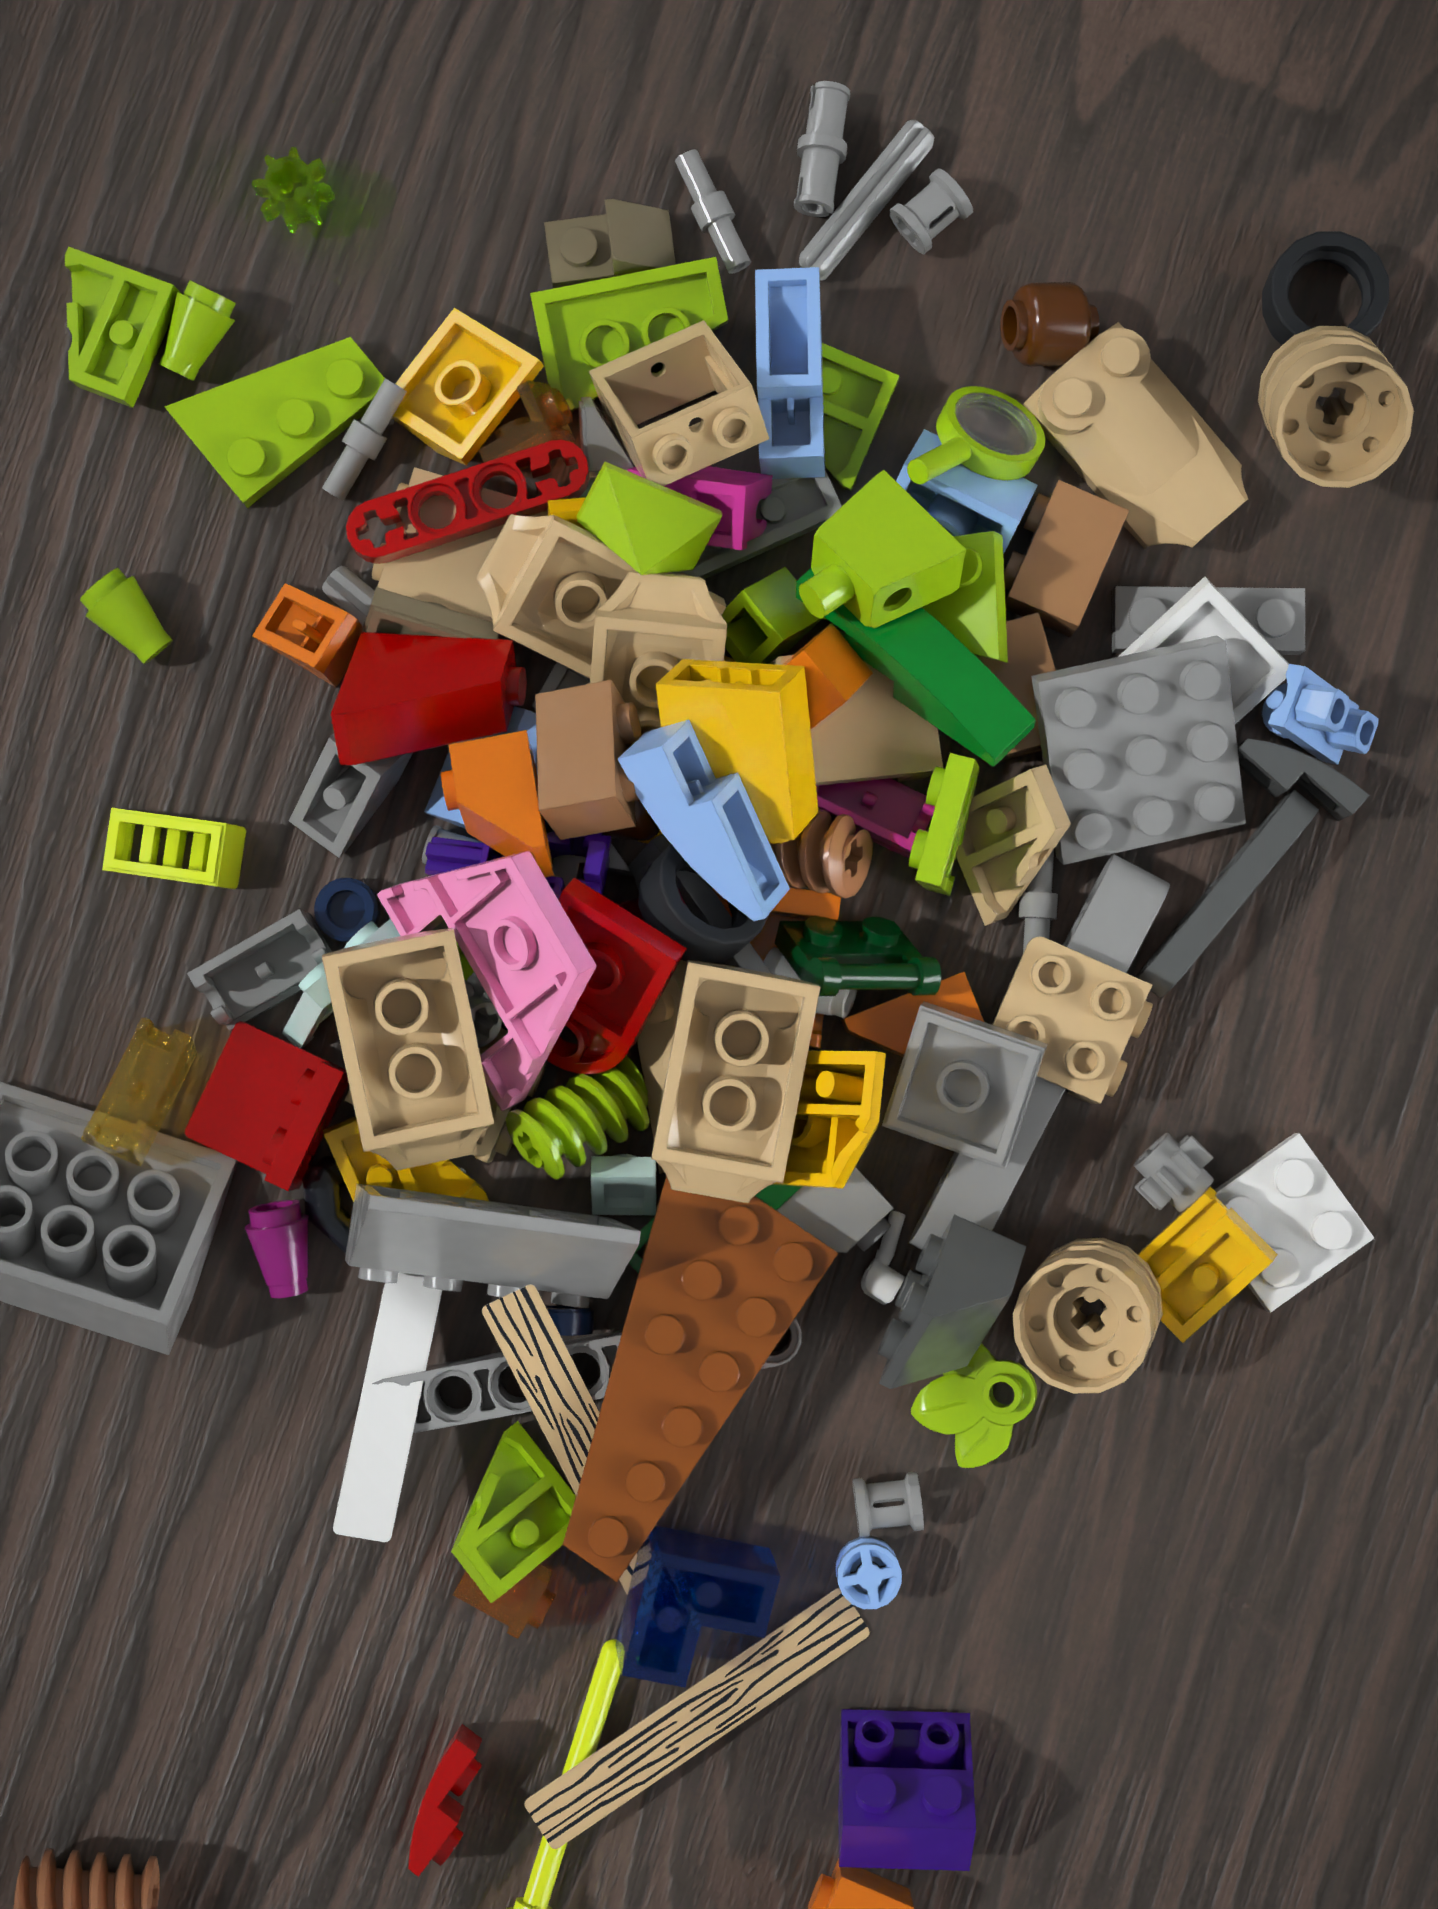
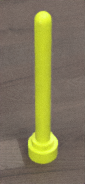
[506,1639,627,1909]

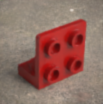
[185,1021,349,1191]

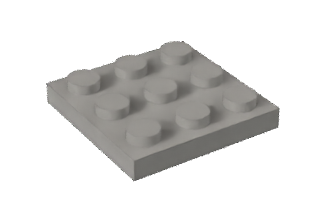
[1031,635,1246,865]

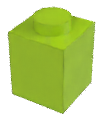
[722,567,822,664]

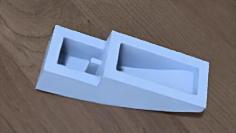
[755,267,825,479]
[618,719,790,921]

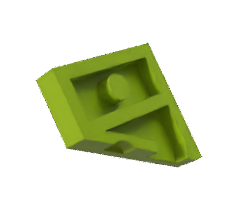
[822,343,899,491]

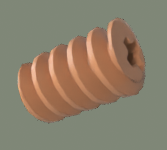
[770,809,873,899]
[14,1848,160,1909]

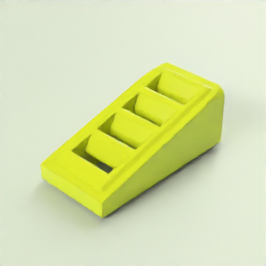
[102,808,246,889]

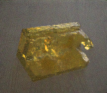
[81,1018,197,1167]

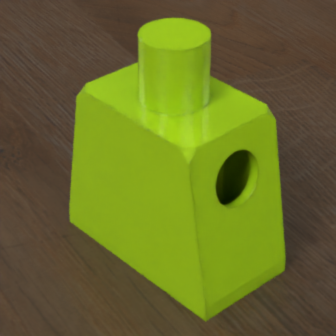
[799,470,966,628]

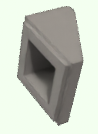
[578,397,634,472]

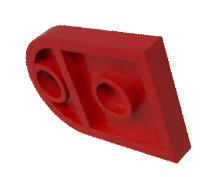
[546,878,687,1074]

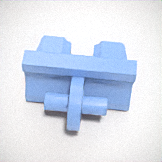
[1262,664,1378,765]

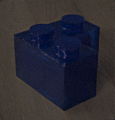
[616,1525,781,1688]

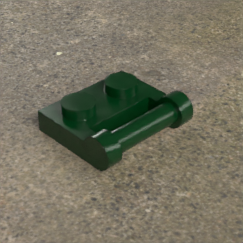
[774,916,941,997]

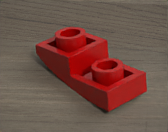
[408,1724,482,1877]

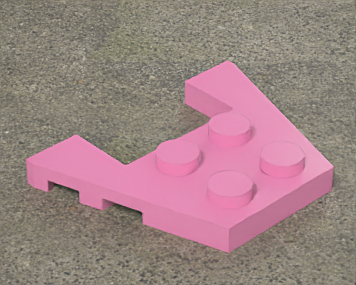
[377,851,597,1111]

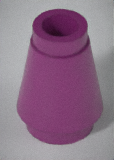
[245,1200,309,1298]

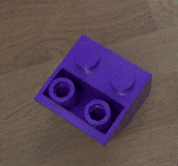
[838,1709,976,1871]

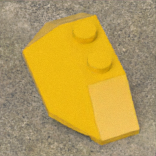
[774,1051,886,1189]

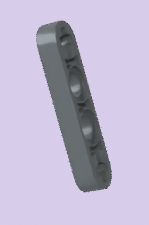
[1136,789,1319,999]

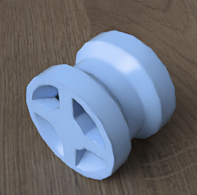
[836,1536,902,1609]

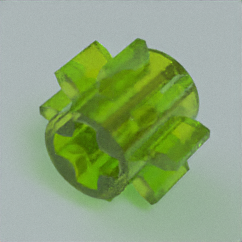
[252,147,335,233]

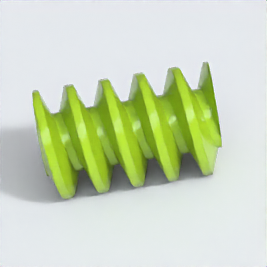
[506,1055,650,1179]

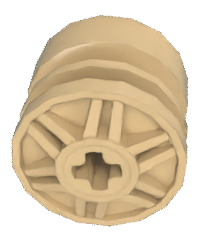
[1258,326,1414,488]
[1013,1238,1163,1394]

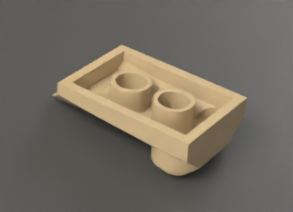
[1023,322,1248,549]
[476,514,726,678]
[590,570,727,744]
[322,928,494,1171]
[651,960,821,1203]

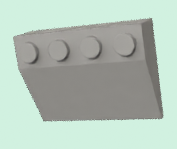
[0,1082,238,1355]
[345,1183,641,1308]

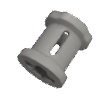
[890,168,973,254]
[853,1472,924,1537]

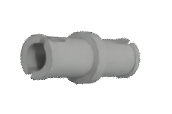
[794,81,850,217]

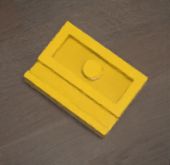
[1137,1186,1278,1343]

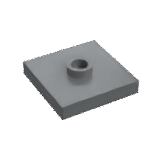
[882,1001,1048,1169]

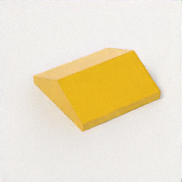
[392,308,544,466]

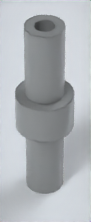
[675,149,751,274]
[322,378,407,501]
[1019,850,1058,952]

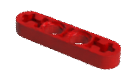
[346,439,590,564]

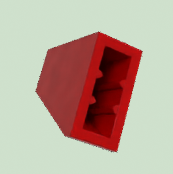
[331,632,527,765]

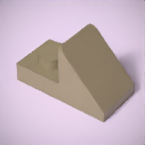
[544,199,676,289]

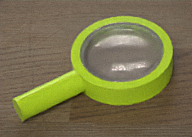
[907,386,1045,484]

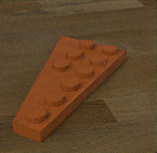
[563,1176,838,1582]

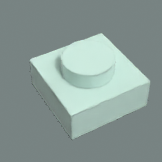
[591,1154,657,1215]

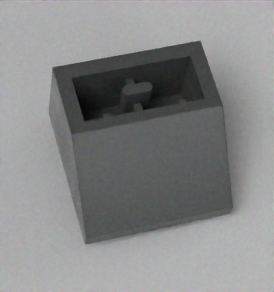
[878,1214,1026,1389]

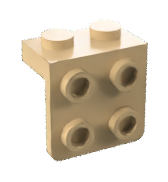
[992,937,1153,1104]

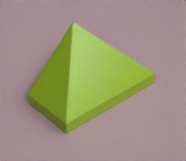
[576,461,722,575]

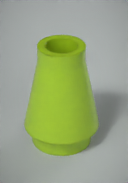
[159,280,236,381]
[80,568,173,664]

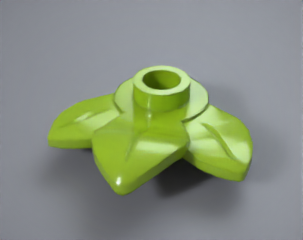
[911,1343,1037,1468]

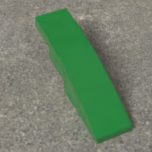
[796,568,1036,767]

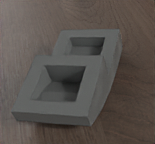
[1237,738,1370,821]

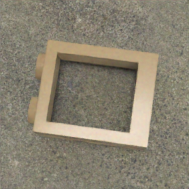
[589,320,769,486]

